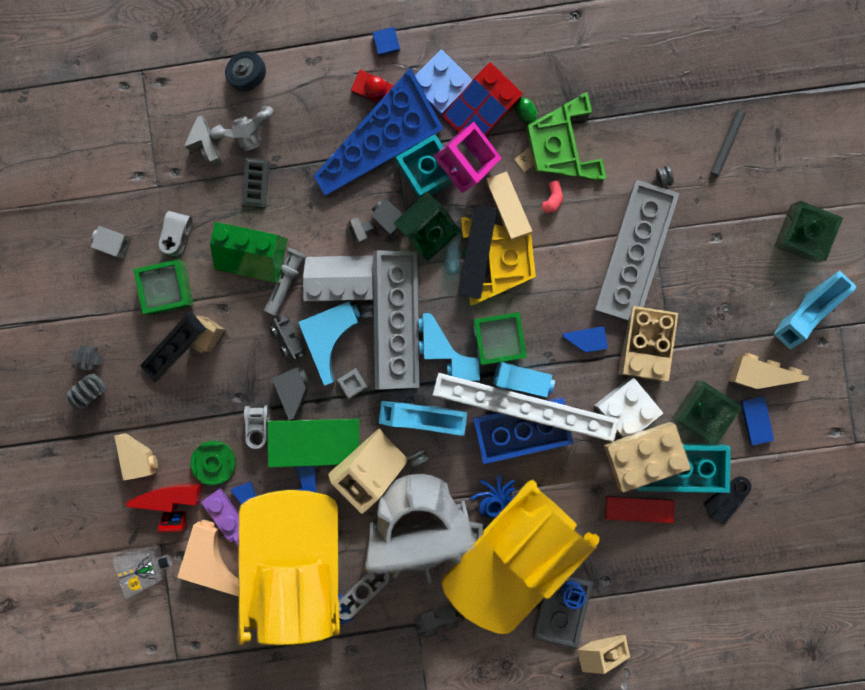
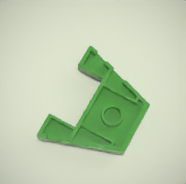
[526,92,607,181]

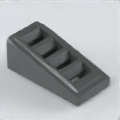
[242,158,270,208]

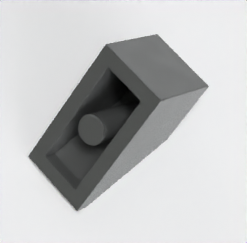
[271,367,310,420]

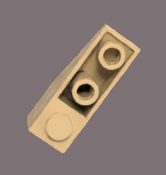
[729,353,809,389]

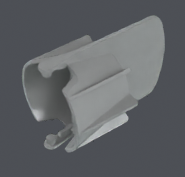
[366,474,474,583]

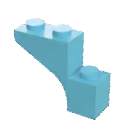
[774,270,856,350]
[419,313,480,381]
[379,401,467,435]

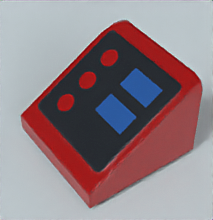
[158,511,187,533]

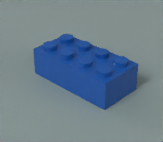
[472,397,574,464]

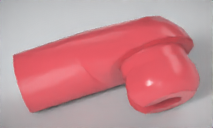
[542,180,563,213]

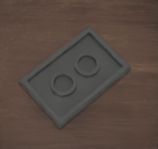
[533,576,593,649]

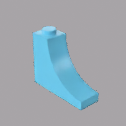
[298,301,361,386]
[492,362,555,397]

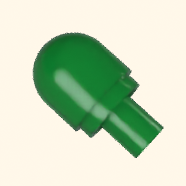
[515,98,538,124]

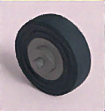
[225,51,266,92]

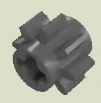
[72,345,103,370]

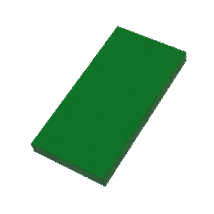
[267,418,359,467]

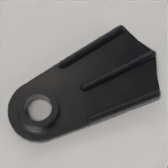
[704,476,751,524]

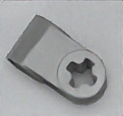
[159,211,192,257]
[244,405,270,449]

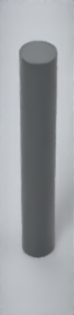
[710,110,746,176]

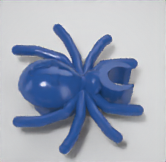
[470,474,517,528]

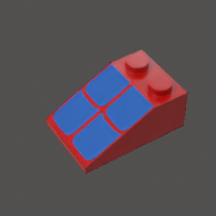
[442,62,523,148]

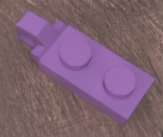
[201,488,239,546]

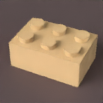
[604,422,691,492]

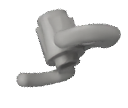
[210,106,274,151]

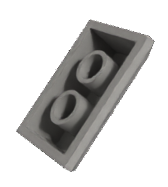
[303,256,374,302]

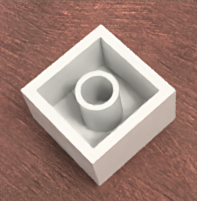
[594,377,663,438]

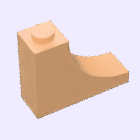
[177,520,239,597]

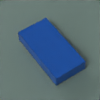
[740,396,774,445]

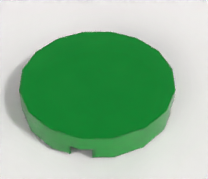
[190,440,237,486]

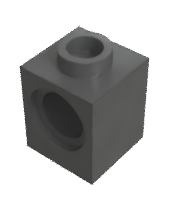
[371,199,407,236]

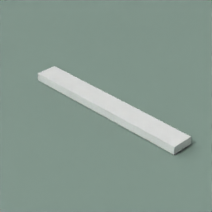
[433,373,619,442]

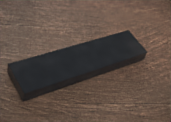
[458,205,497,299]
[140,311,207,382]

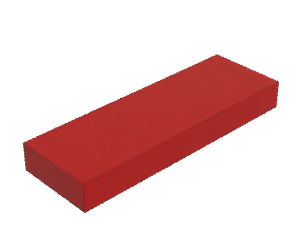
[605,496,675,523]

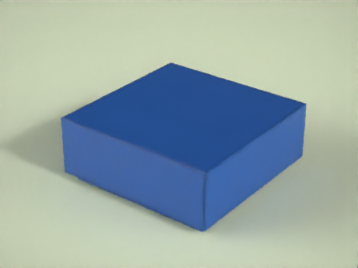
[373,27,400,56]

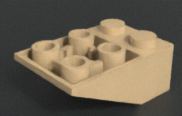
[618,306,678,382]
[328,429,409,514]

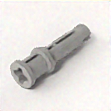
[264,247,307,316]

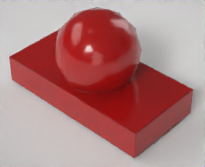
[350,69,394,104]

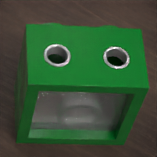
[133,260,194,315]
[473,312,527,365]

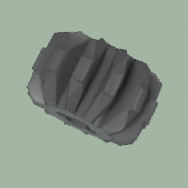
[65,374,107,411]

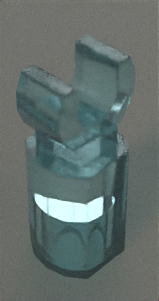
[444,233,461,274]

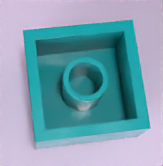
[396,134,457,203]

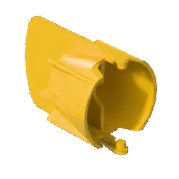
[441,480,600,634]
[238,490,340,645]

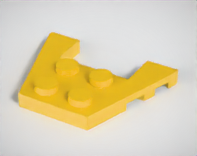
[461,217,536,306]

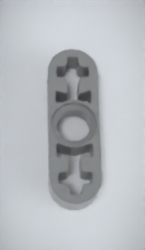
[339,571,390,620]

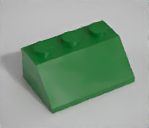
[210,222,288,283]

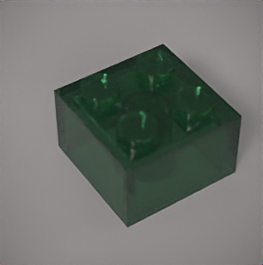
[393,192,461,262]
[775,201,843,263]
[672,380,742,445]

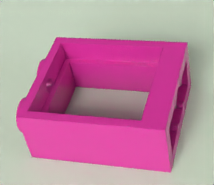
[433,122,501,193]

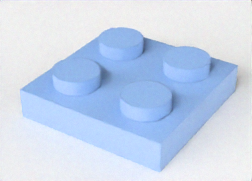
[415,49,472,115]

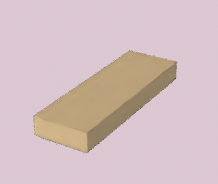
[485,172,532,241]

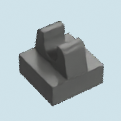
[347,217,374,246]

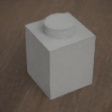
[91,226,131,258]

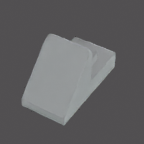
[184,115,223,165]

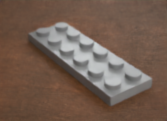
[594,180,680,321]
[373,250,419,389]

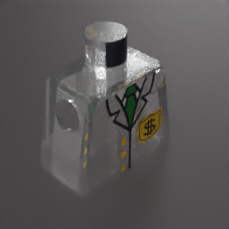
[112,548,172,599]

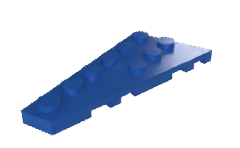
[314,67,443,195]

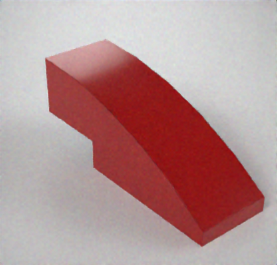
[126,484,203,512]

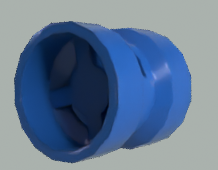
[560,581,586,609]

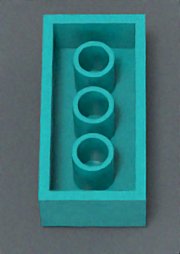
[634,443,731,493]

